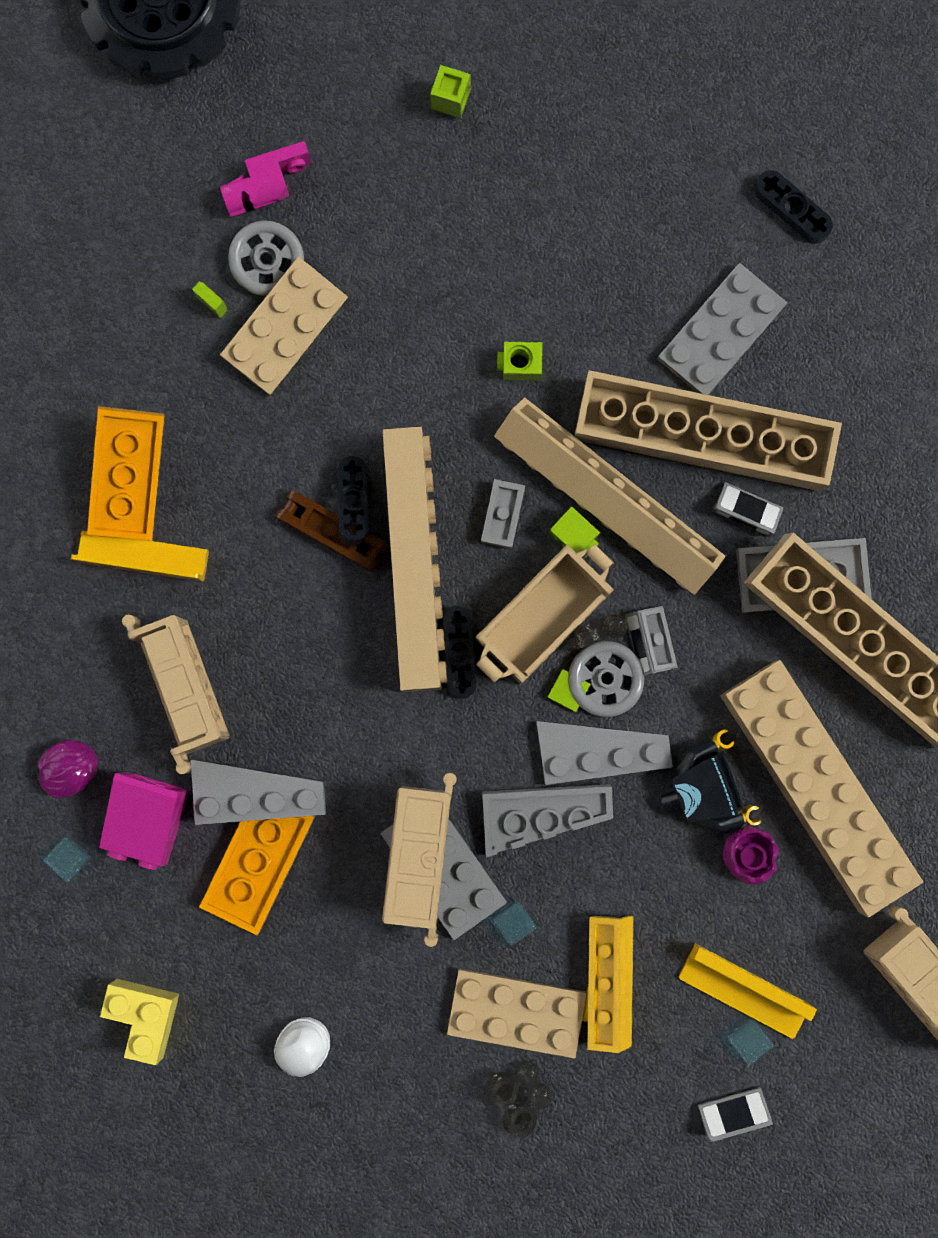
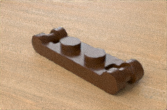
[275,489,389,573]

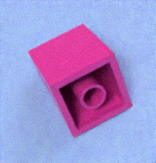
[99,772,191,870]

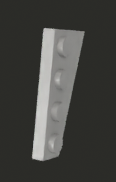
[536,721,673,785]
[191,760,326,825]
[482,784,613,858]

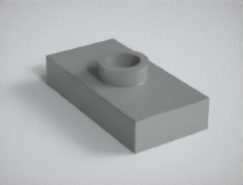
[481,479,525,549]

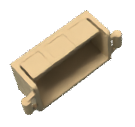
[476,544,613,684]
[122,615,230,774]
[382,772,457,947]
[863,906,938,1041]

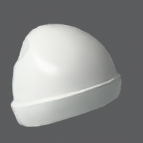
[274,1017,330,1077]

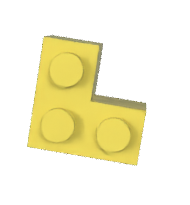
[100,979,179,1065]

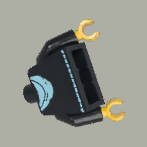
[661,729,761,832]

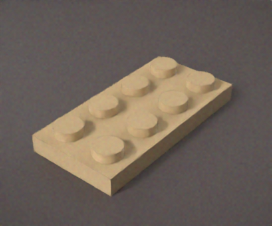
[220,256,348,396]
[447,968,587,1058]

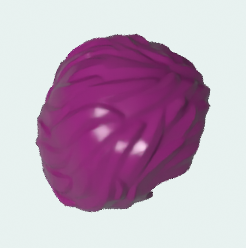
[37,740,98,798]
[723,825,779,885]

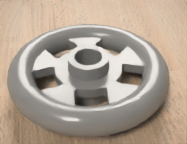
[228,221,304,296]
[569,641,644,717]

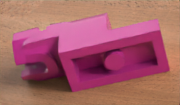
[220,141,312,217]

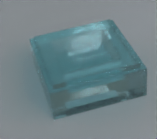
[43,836,91,882]
[492,900,537,946]
[727,1018,774,1066]

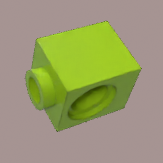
[430,65,471,118]
[497,342,543,381]
[549,507,600,557]

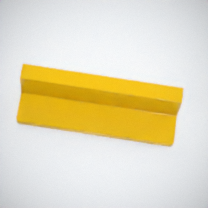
[71,531,209,582]
[587,916,633,1053]
[679,943,817,1039]

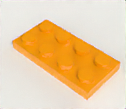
[87,406,164,541]
[199,816,315,935]

